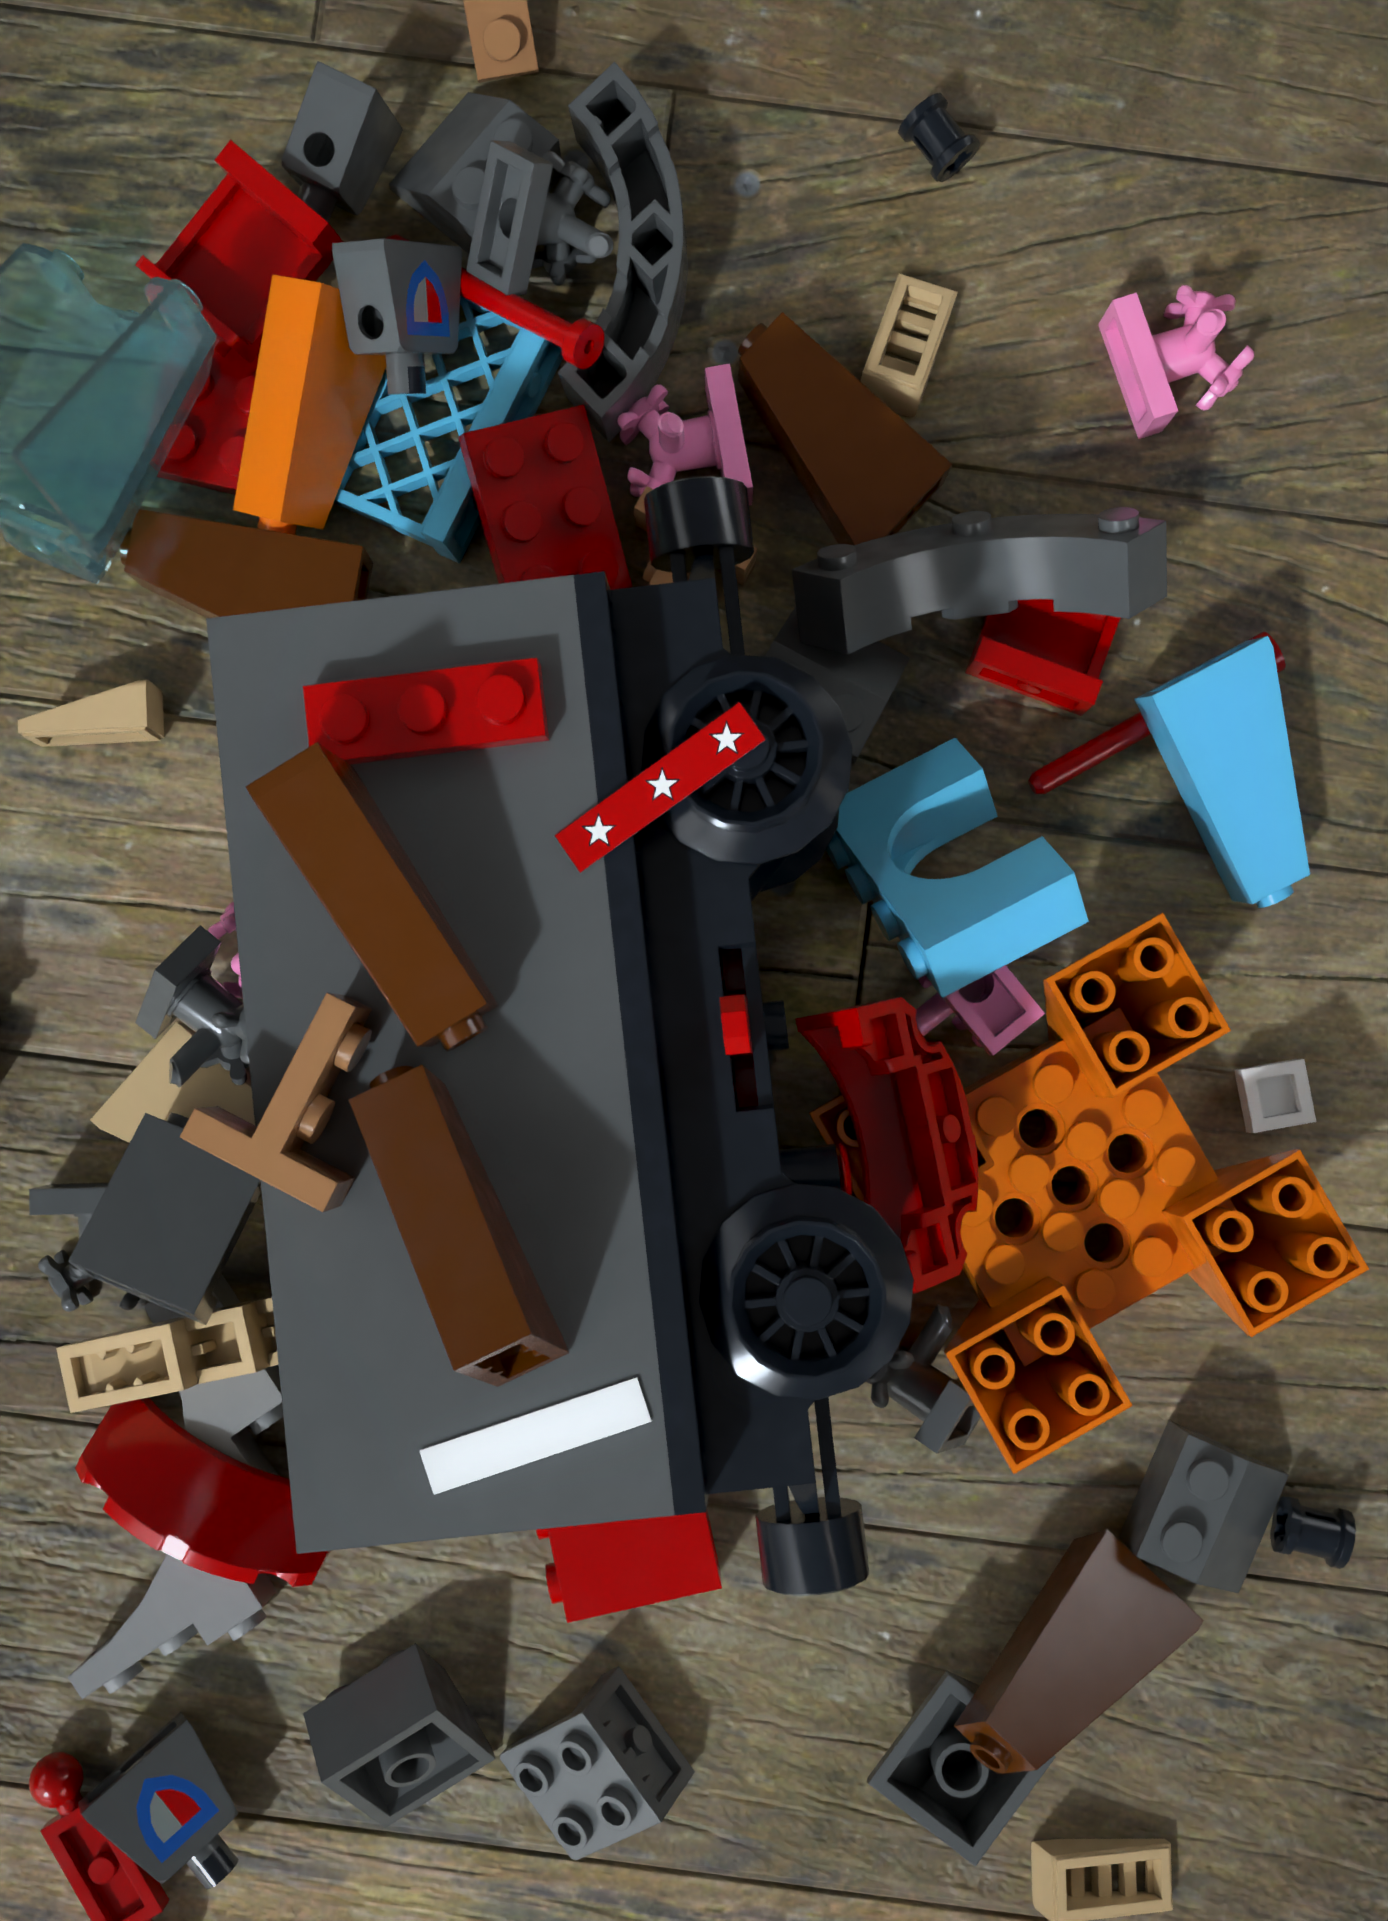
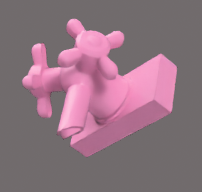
[1098,285,1254,439]
[617,363,753,506]
[916,965,1045,1056]

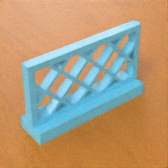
[334,296,563,563]

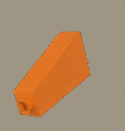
[233,275,386,535]

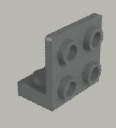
[500,1666,695,1860]

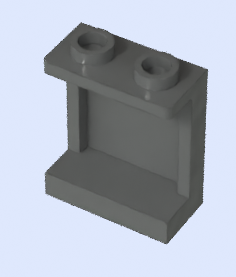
[68,1113,262,1325]

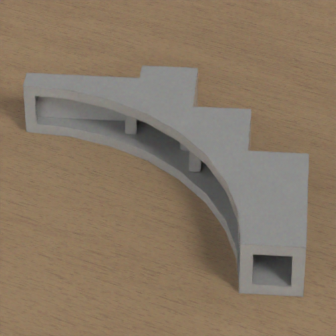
[68,1273,283,1699]

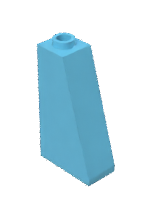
[1134,636,1310,908]

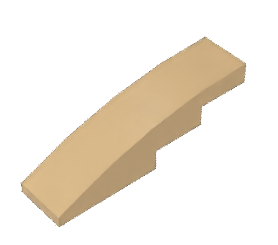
[56,1296,278,1413]

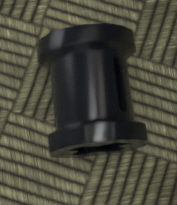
[898,93,981,182]
[1270,1496,1356,1569]

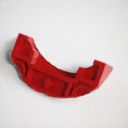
[795,997,978,1294]
[75,1397,331,1587]

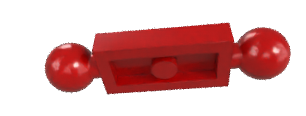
[29,1752,169,1921]

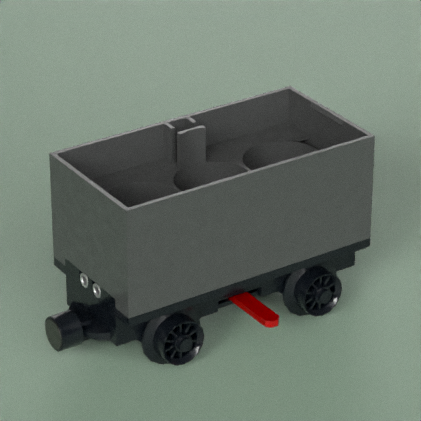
[206,476,914,1596]

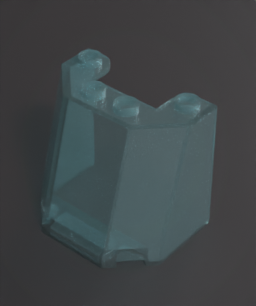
[0,242,217,584]

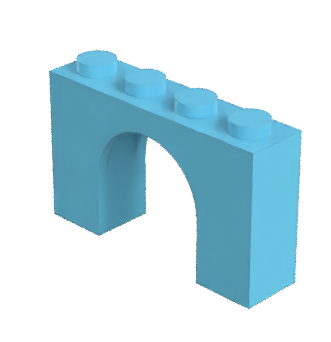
[826,738,1089,998]

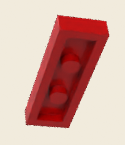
[303,657,549,765]

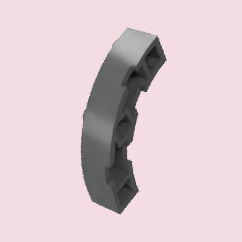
[558,62,688,442]
[792,507,1167,654]

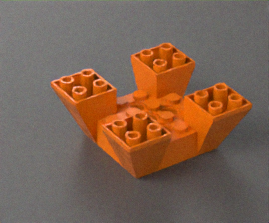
[809,913,1369,1474]

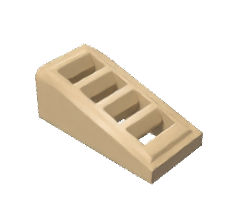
[860,273,958,418]
[18,679,164,747]
[1031,1839,1173,1921]

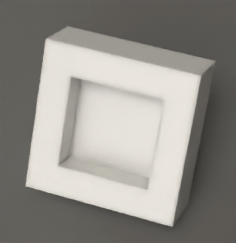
[1234,1059,1316,1133]

